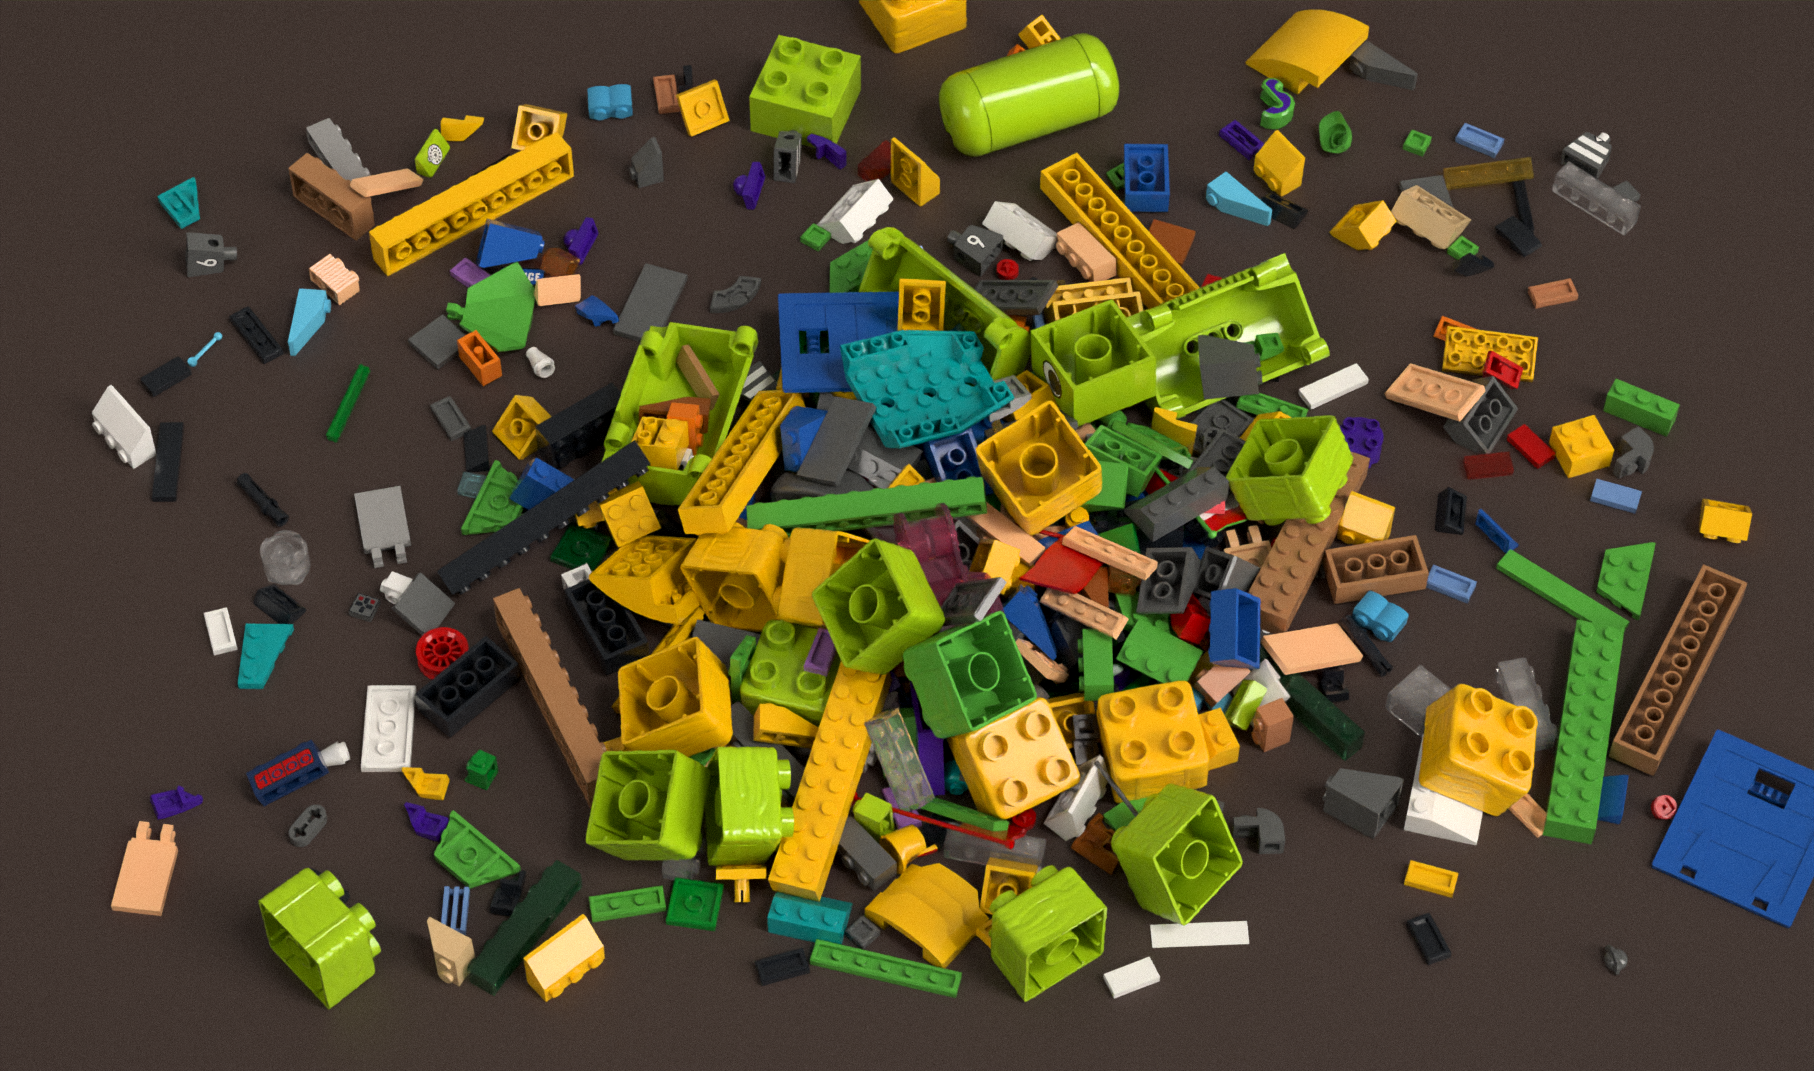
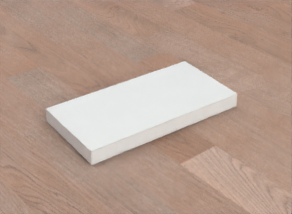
[361,685,416,772]

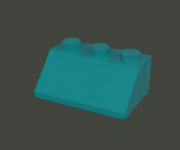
[767,892,853,945]

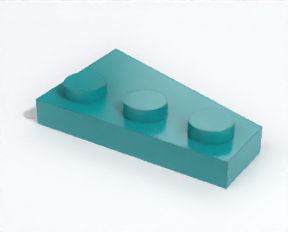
[238,623,294,689]

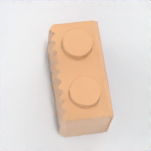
[308,254,360,305]

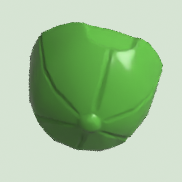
[1319,111,1352,154]

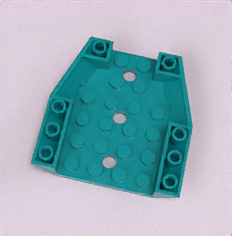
[840,330,1014,449]

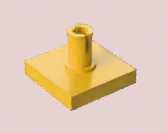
[676,79,730,137]
[716,864,767,902]

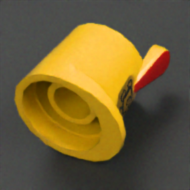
[879,824,938,874]

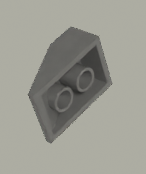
[1136,547,1201,614]

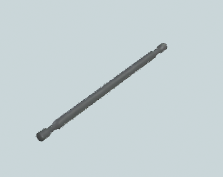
[1094,760,1138,817]

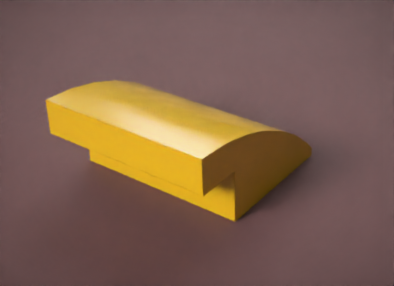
[1246,9,1369,95]
[1043,277,1143,324]
[589,535,701,624]

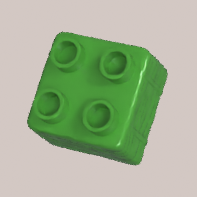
[903,611,1037,739]

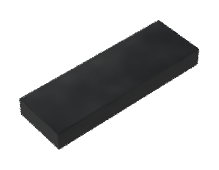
[229,306,284,364]

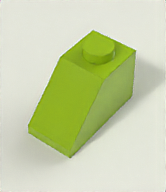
[853,792,895,844]

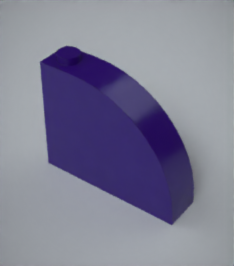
[909,680,945,797]

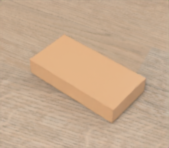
[1508,793,1546,838]

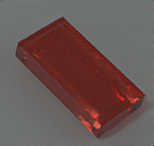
[1463,451,1514,480]

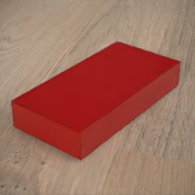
[1507,424,1556,469]

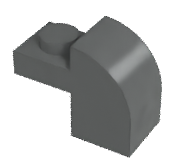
[1613,426,1654,479]
[1232,808,1285,854]

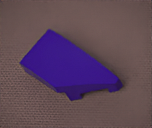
[807,134,847,170]
[150,785,203,820]
[404,802,449,842]

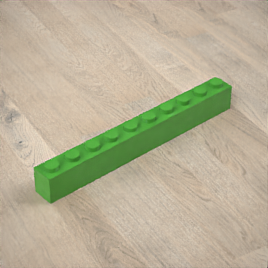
[746,476,987,537]

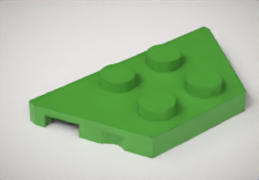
[830,240,873,293]
[1112,420,1194,469]
[461,460,524,535]
[1596,542,1656,620]
[1109,581,1177,637]
[728,635,756,705]
[434,810,521,889]

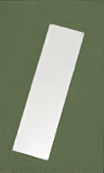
[1150,921,1249,948]

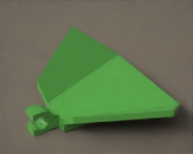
[446,262,536,352]

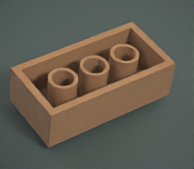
[288,153,375,241]
[1323,535,1429,604]

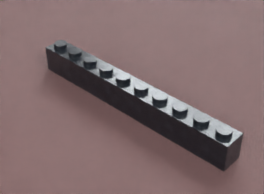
[437,440,651,595]

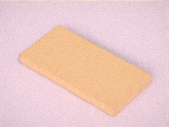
[1385,363,1485,422]
[1260,623,1363,675]

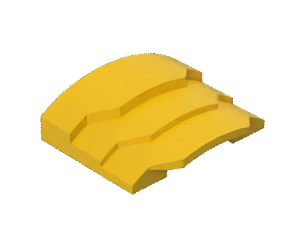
[865,863,989,968]

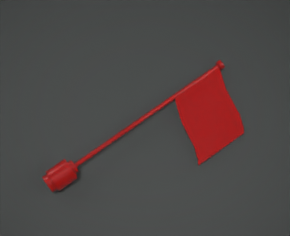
[1013,522,1104,594]
[851,792,1027,850]

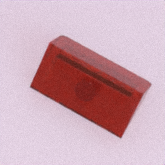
[858,140,891,181]

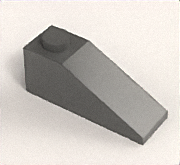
[1349,41,1418,90]

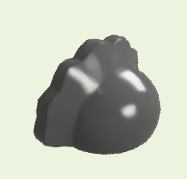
[1604,945,1628,975]

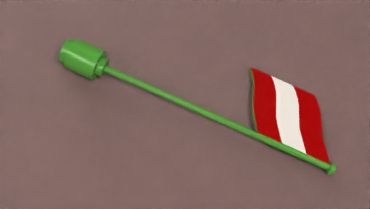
[1098,410,1249,539]

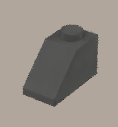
[629,137,664,188]

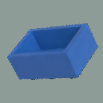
[1208,588,1261,670]

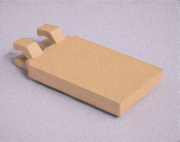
[1223,525,1271,568]
[1016,638,1071,684]
[111,821,178,916]

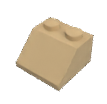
[427,917,476,986]

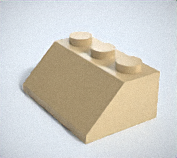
[1391,185,1471,249]

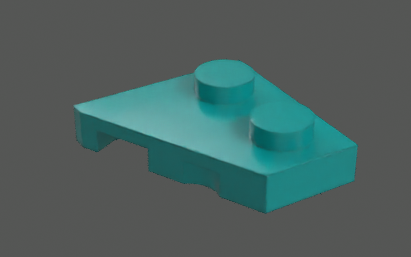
[157,177,200,229]

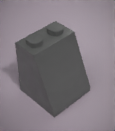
[1198,335,1263,399]
[1193,546,1261,600]
[1322,768,1404,840]

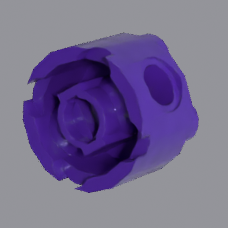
[1340,417,1384,468]

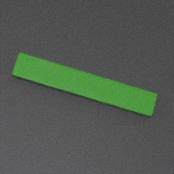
[1496,549,1629,631]
[810,939,962,998]

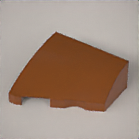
[1071,813,1120,875]

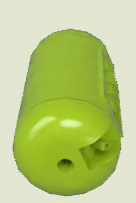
[939,33,1119,157]

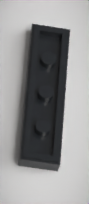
[152,422,184,502]

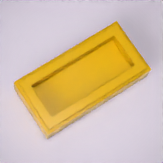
[1404,860,1459,898]

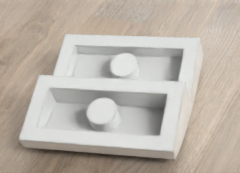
[1232,659,1291,728]

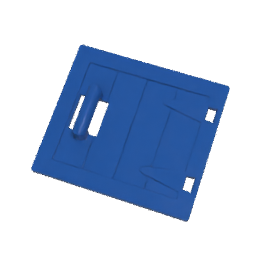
[778,292,899,393]
[1652,730,1814,928]

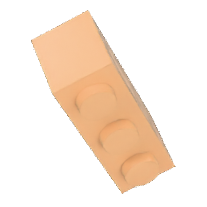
[1056,222,1117,282]

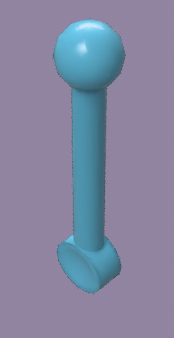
[187,332,222,367]

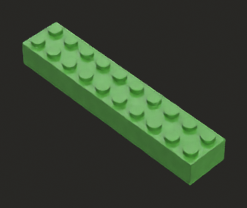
[1543,620,1625,844]

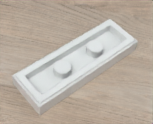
[1298,363,1369,410]

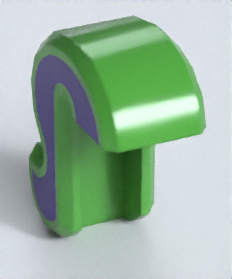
[1260,78,1295,130]

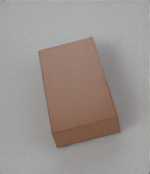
[653,75,680,114]
[1528,278,1578,309]

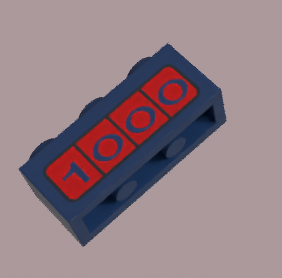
[246,739,329,806]

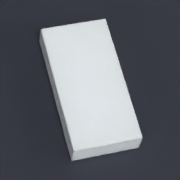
[204,607,238,656]
[1104,957,1160,999]

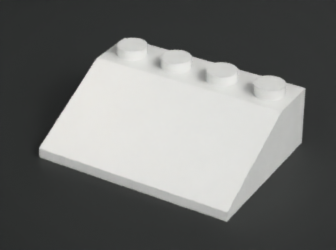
[1404,734,1483,845]

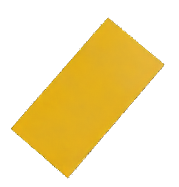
[1442,326,1538,382]

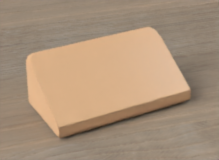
[534,274,581,306]

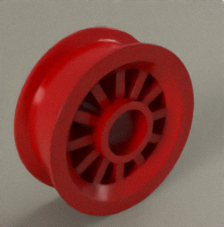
[416,627,469,680]

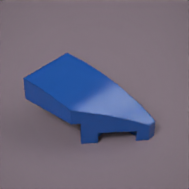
[575,295,619,326]

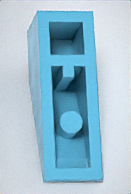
[1206,172,1272,226]
[288,289,331,356]

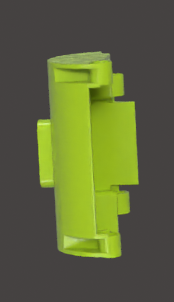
[859,227,1031,387]
[1126,253,1330,420]
[602,322,759,505]

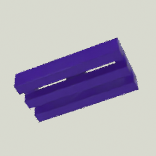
[1219,120,1264,160]

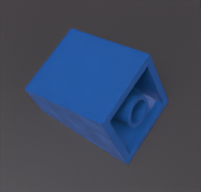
[476,219,545,268]
[780,406,828,472]
[509,457,574,510]

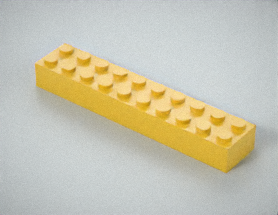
[369,132,574,277]
[1040,153,1200,309]
[678,390,805,535]
[768,661,892,902]

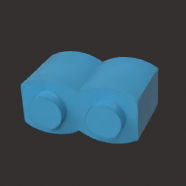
[587,84,633,120]
[1352,590,1409,642]

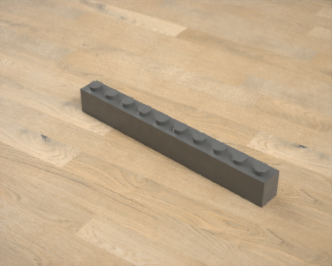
[729,701,897,891]

